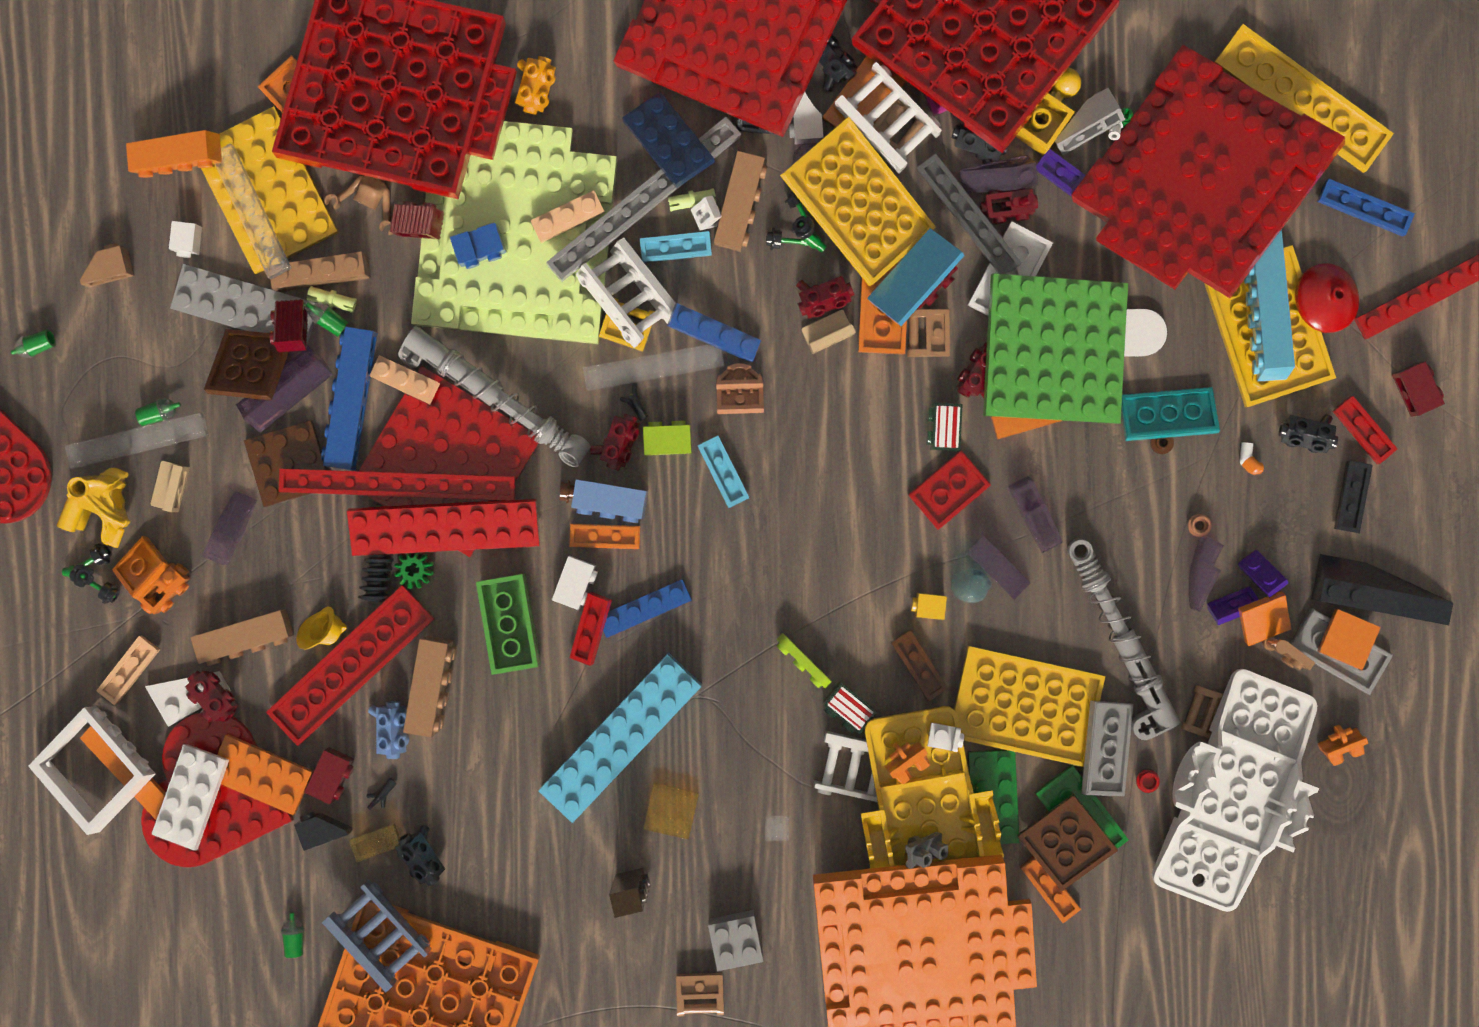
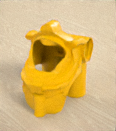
[56,467,131,548]

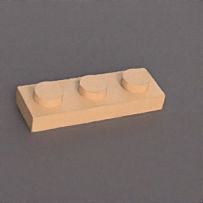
[530,190,605,243]
[369,355,440,404]
[96,635,160,705]

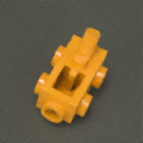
[515,56,556,115]

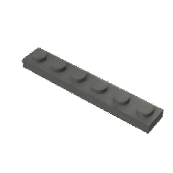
[917,154,1022,274]

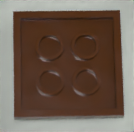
[204,329,289,401]
[244,420,327,507]
[1018,793,1118,891]

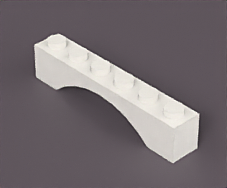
[789,92,824,144]

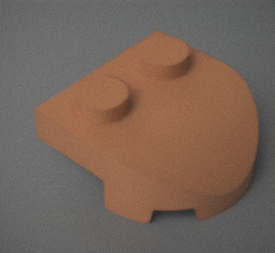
[716,363,764,414]

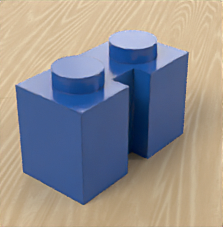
[450,223,507,269]

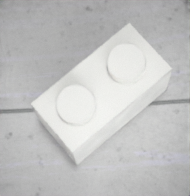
[552,556,598,610]

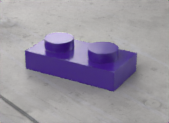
[1034,148,1086,196]
[1238,550,1288,598]
[1207,586,1259,625]

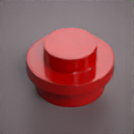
[1136,769,1160,793]

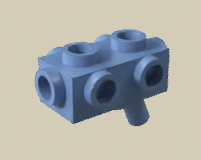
[368,701,409,759]

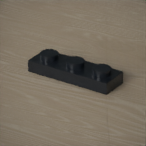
[1334,461,1373,534]

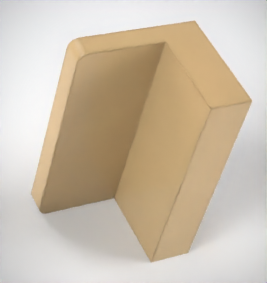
[801,310,856,354]
[151,461,190,512]

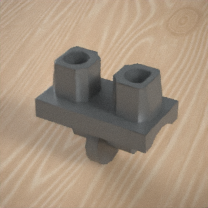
[905,832,948,869]

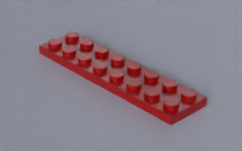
[347,499,540,556]
[266,585,435,746]

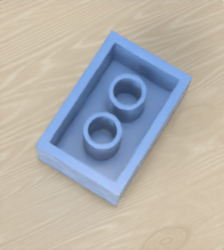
[571,480,648,523]

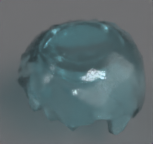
[951,569,992,603]

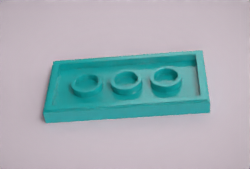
[1121,387,1220,441]

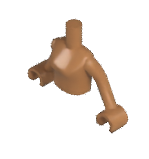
[324,176,393,235]

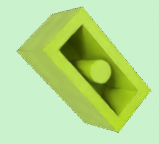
[643,421,692,456]

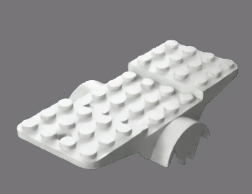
[1152,669,1319,912]

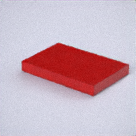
[908,450,991,530]

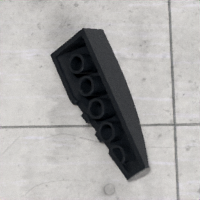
[1311,554,1453,626]

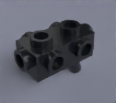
[819,34,858,91]
[951,123,1009,173]
[1278,414,1338,453]
[395,826,445,886]

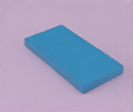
[867,228,965,326]

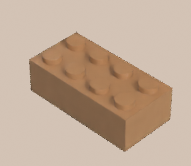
[403,636,457,737]

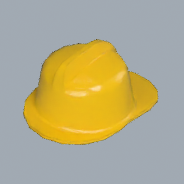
[296,606,347,650]

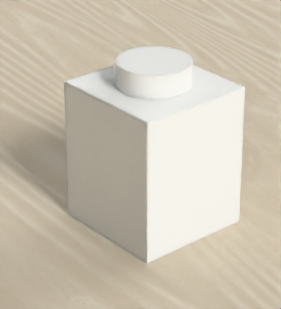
[169,221,202,258]

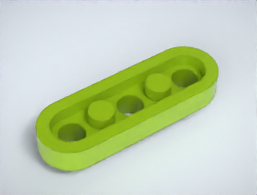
[776,633,832,689]

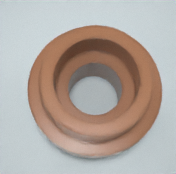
[1187,514,1212,537]

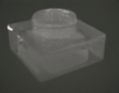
[765,816,789,841]

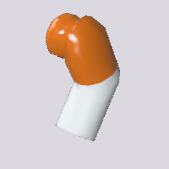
[1240,442,1264,475]

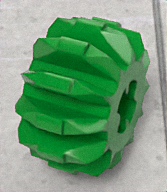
[394,552,435,589]

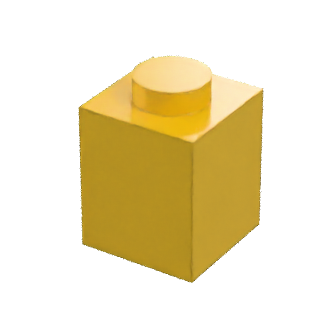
[911,593,947,620]

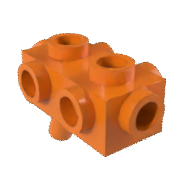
[138,563,191,614]

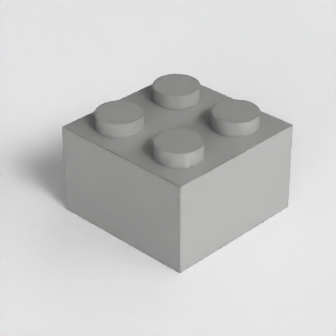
[708,910,763,971]

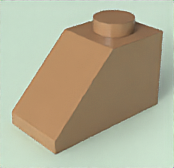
[80,244,134,287]

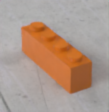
[126,130,222,178]

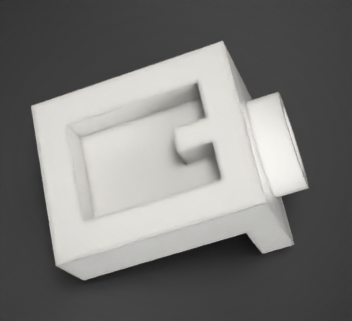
[691,196,722,230]
[927,723,964,752]

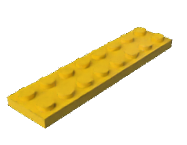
[1215,24,1394,173]

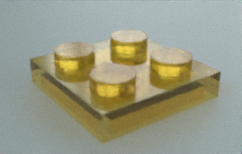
[643,783,699,840]

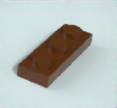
[891,630,948,701]

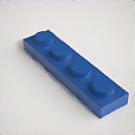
[1317,178,1415,237]
[667,303,761,362]
[603,579,692,638]

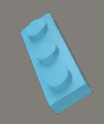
[640,231,712,263]
[698,436,749,508]

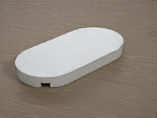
[1124,309,1167,357]

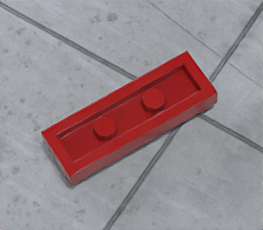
[1332,396,1398,464]
[569,592,612,666]

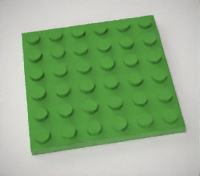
[983,273,1128,424]

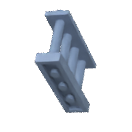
[322,880,432,992]

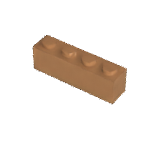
[714,151,768,252]
[268,251,371,292]
[190,609,294,666]

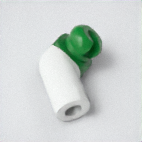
[1108,107,1133,140]

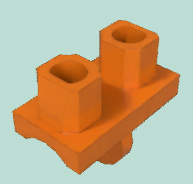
[1318,725,1368,766]
[884,741,930,784]

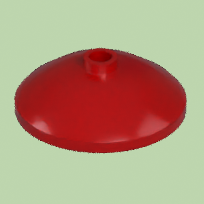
[1295,263,1359,333]

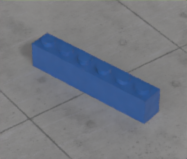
[321,327,378,471]

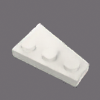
[145,671,231,727]

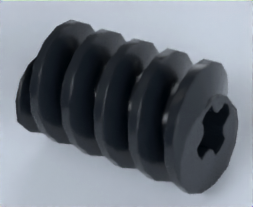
[358,554,394,602]

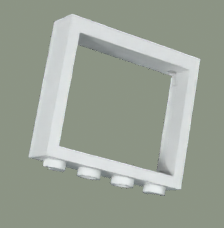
[29,706,155,835]

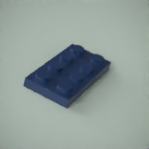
[622,92,715,189]

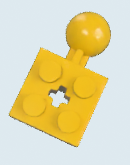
[1016,67,1081,156]

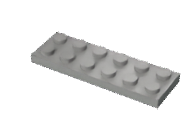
[170,264,319,345]

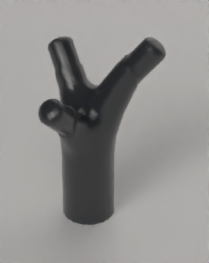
[620,383,648,421]
[366,778,397,810]

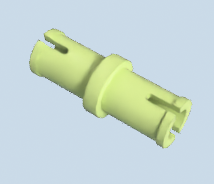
[668,188,716,211]
[307,286,357,313]

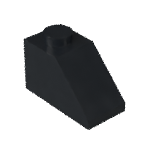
[294,812,352,851]

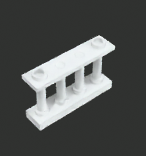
[834,62,942,174]
[576,237,676,348]
[813,731,877,802]

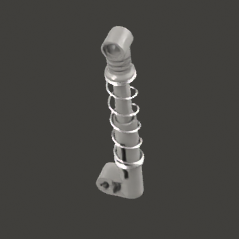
[398,326,591,467]
[1067,538,1181,740]

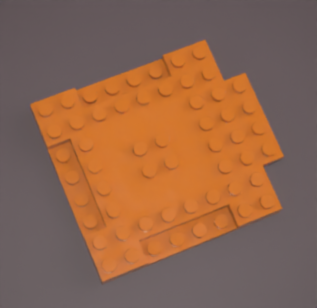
[813,854,1037,1027]
[318,900,541,1027]

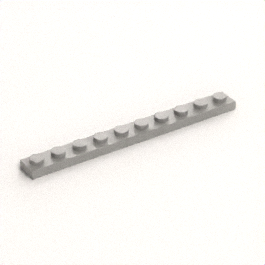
[546,117,741,282]

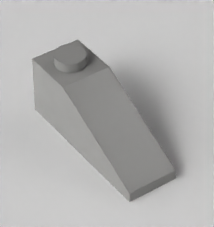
[1055,88,1125,156]

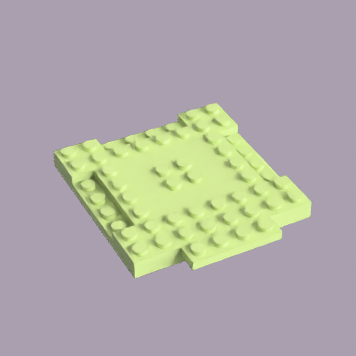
[411,121,618,344]

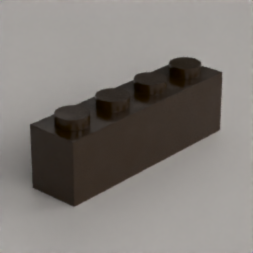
[609,868,651,918]

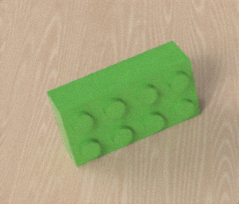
[476,573,541,675]

